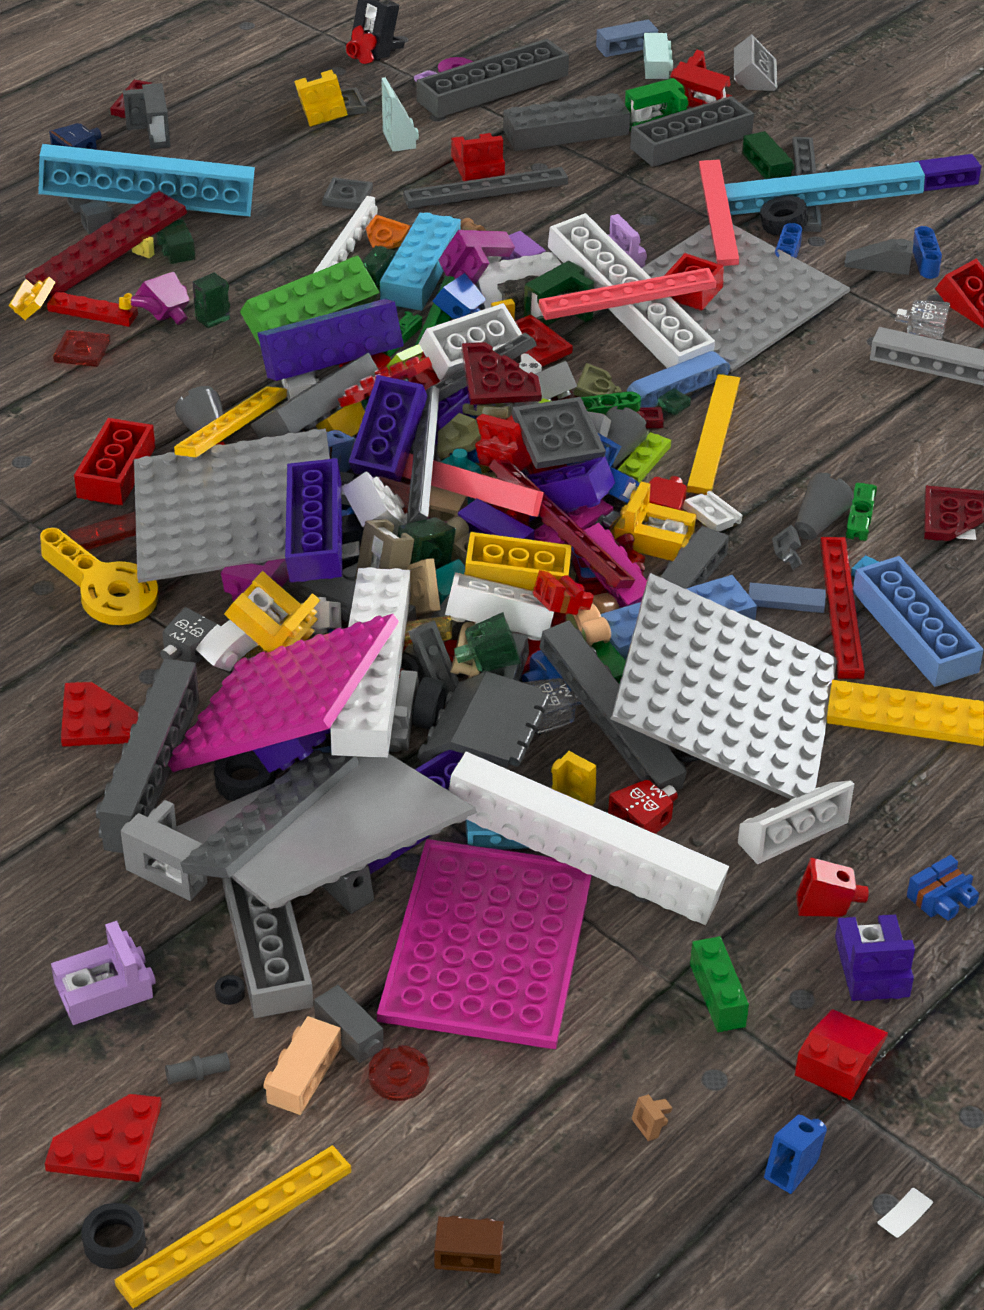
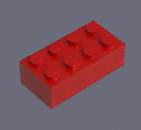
[74,418,156,506]

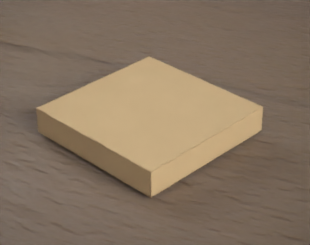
[407,559,441,617]

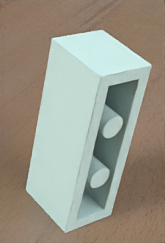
[643,33,673,79]

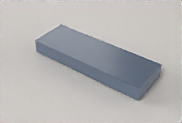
[749,582,826,613]

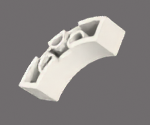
[196,620,281,672]

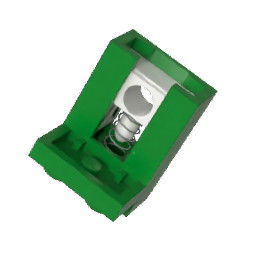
[625,78,688,132]

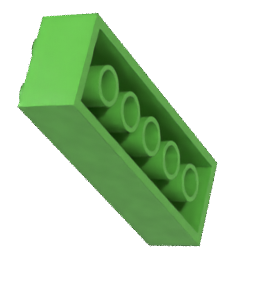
[240,255,380,348]

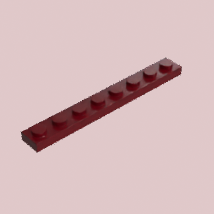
[489,459,635,589]

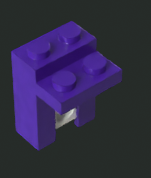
[835,914,915,1001]

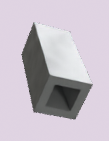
[314,985,384,1063]

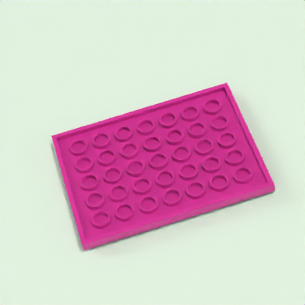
[168,614,399,772]
[377,839,593,1049]

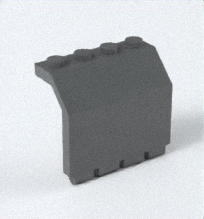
[418,671,551,768]

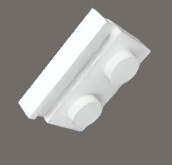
[683,491,743,532]

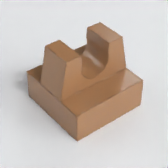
[632,1094,672,1141]

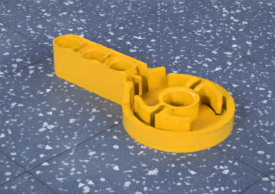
[40,528,158,625]

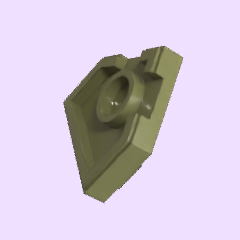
[573,363,623,397]
[463,403,513,420]
[437,413,481,459]

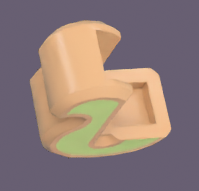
[566,604,611,647]

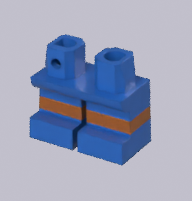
[907,855,979,921]

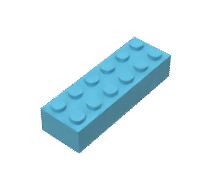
[380,212,461,311]

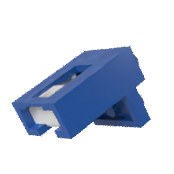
[567,433,640,504]

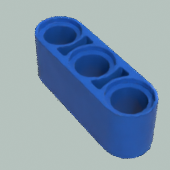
[775,223,802,258]
[912,226,942,279]

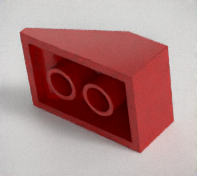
[935,258,984,328]
[795,1009,888,1100]

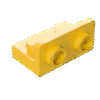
[9,277,56,320]
[551,751,596,806]

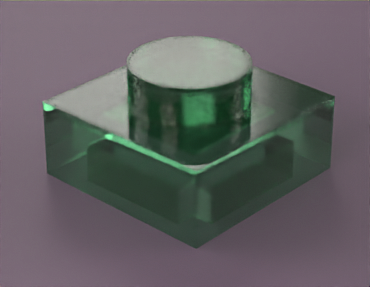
[658,388,691,415]

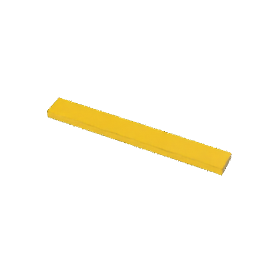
[687,374,740,495]
[174,386,287,457]
[114,1145,351,1309]

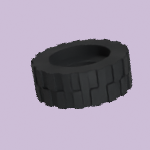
[760,196,808,236]
[214,750,276,801]

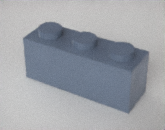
[596,20,658,57]

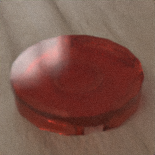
[369,1045,429,1101]

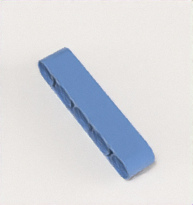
[627,351,730,408]

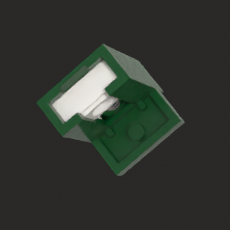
[524,260,594,326]

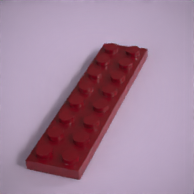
[25,191,187,298]

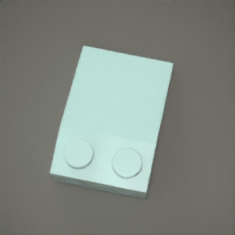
[382,77,419,152]

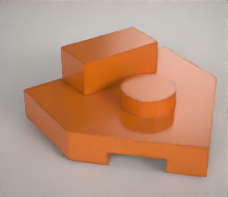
[365,215,412,254]

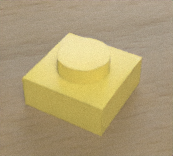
[132,237,155,258]

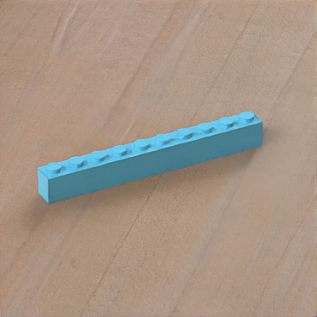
[725,162,925,215]

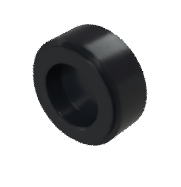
[215,975,245,1005]

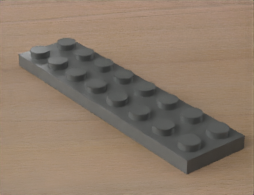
[180,750,359,879]

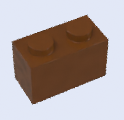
[434,1216,504,1274]

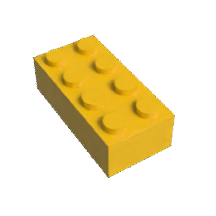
[464,532,571,591]

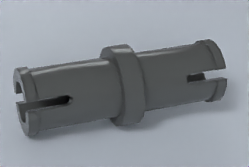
[165,1052,230,1085]

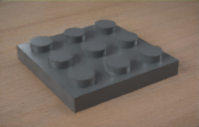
[511,397,606,469]

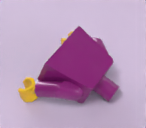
[119,272,189,325]

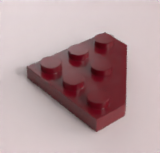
[461,342,542,405]
[924,485,984,541]

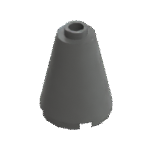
[175,386,229,445]
[606,406,649,468]
[794,473,854,540]

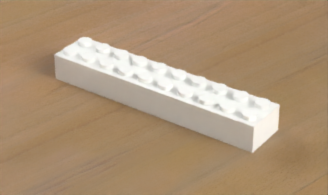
[548,213,715,368]
[331,567,411,758]
[449,752,729,925]

